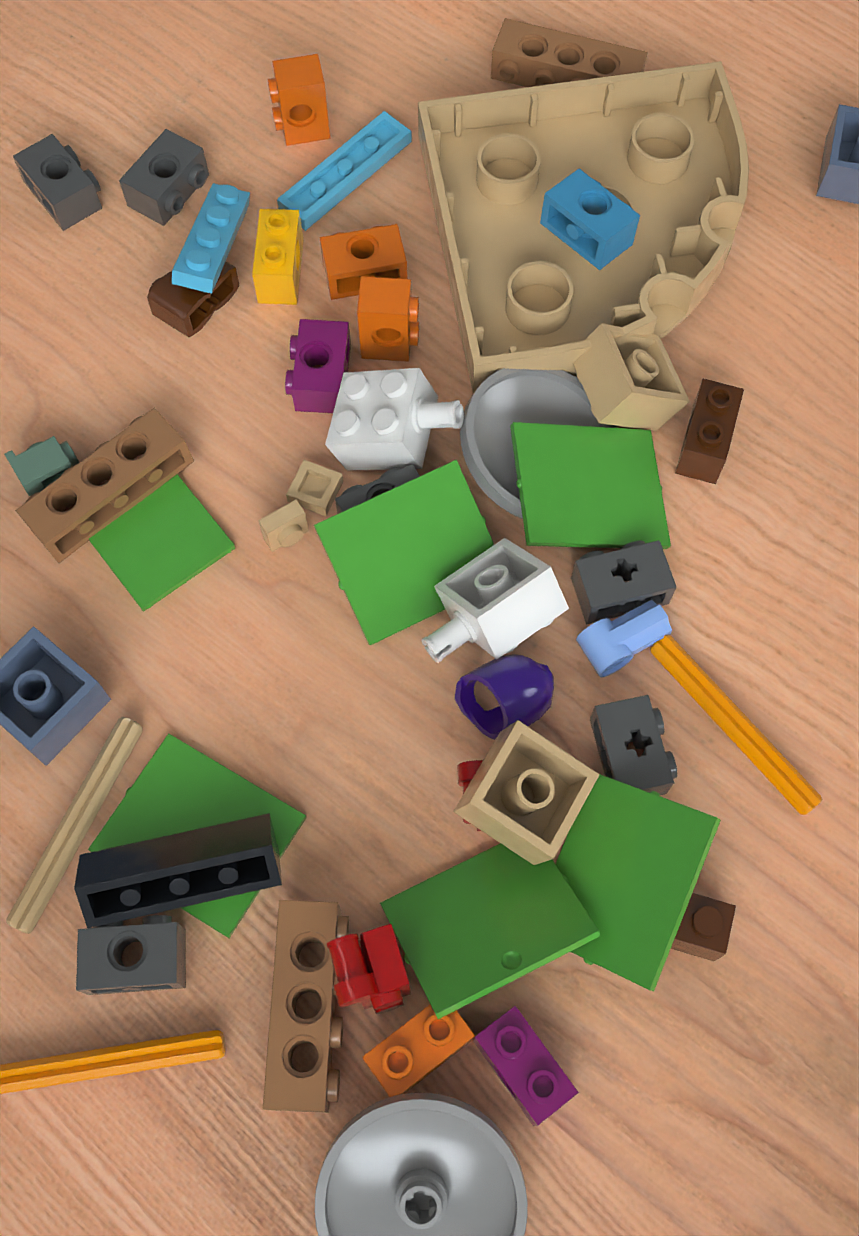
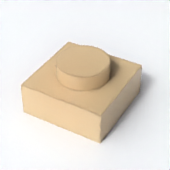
[286,460,343,516]
[258,500,309,552]

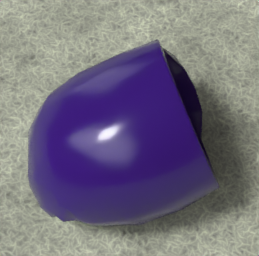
[454,654,554,740]

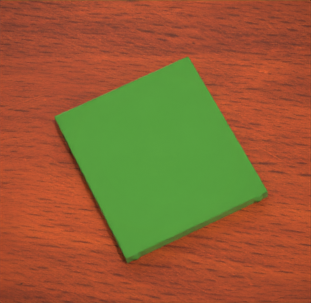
[89,474,235,612]

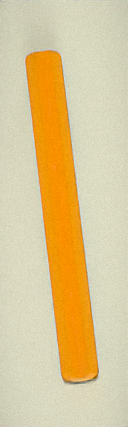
[650,635,822,815]
[0,1030,225,1094]

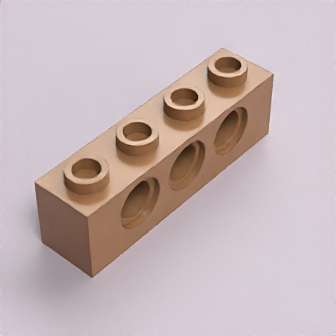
[491,18,648,87]
[15,408,194,563]
[263,900,349,1113]

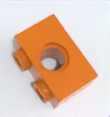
[268,54,330,146]
[320,224,408,300]
[357,276,419,362]
[362,1005,475,1097]

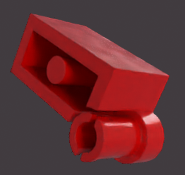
[326,924,411,1014]

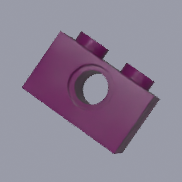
[285,319,351,413]
[473,1006,579,1126]

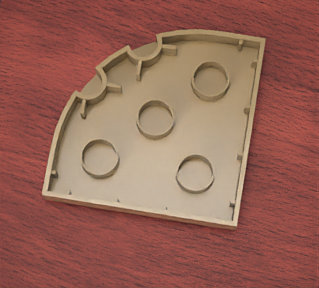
[418,61,749,393]

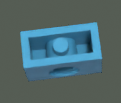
[540,169,640,270]

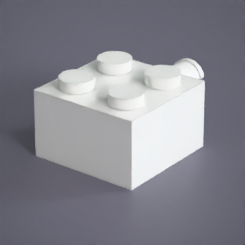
[325,368,464,471]
[421,538,569,663]

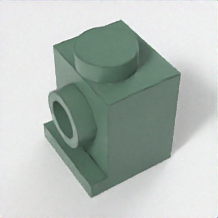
[4,436,79,496]

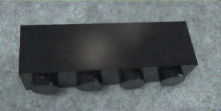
[74,813,282,928]

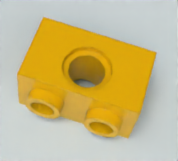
[252,209,304,305]

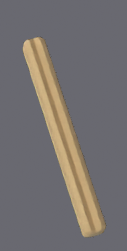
[6,717,142,934]

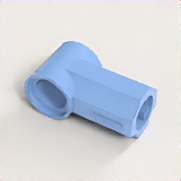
[576,600,672,677]

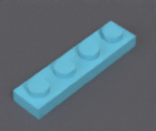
[277,111,412,231]
[172,183,250,294]

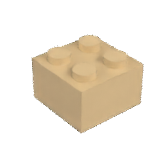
[573,323,690,431]
[453,720,600,865]

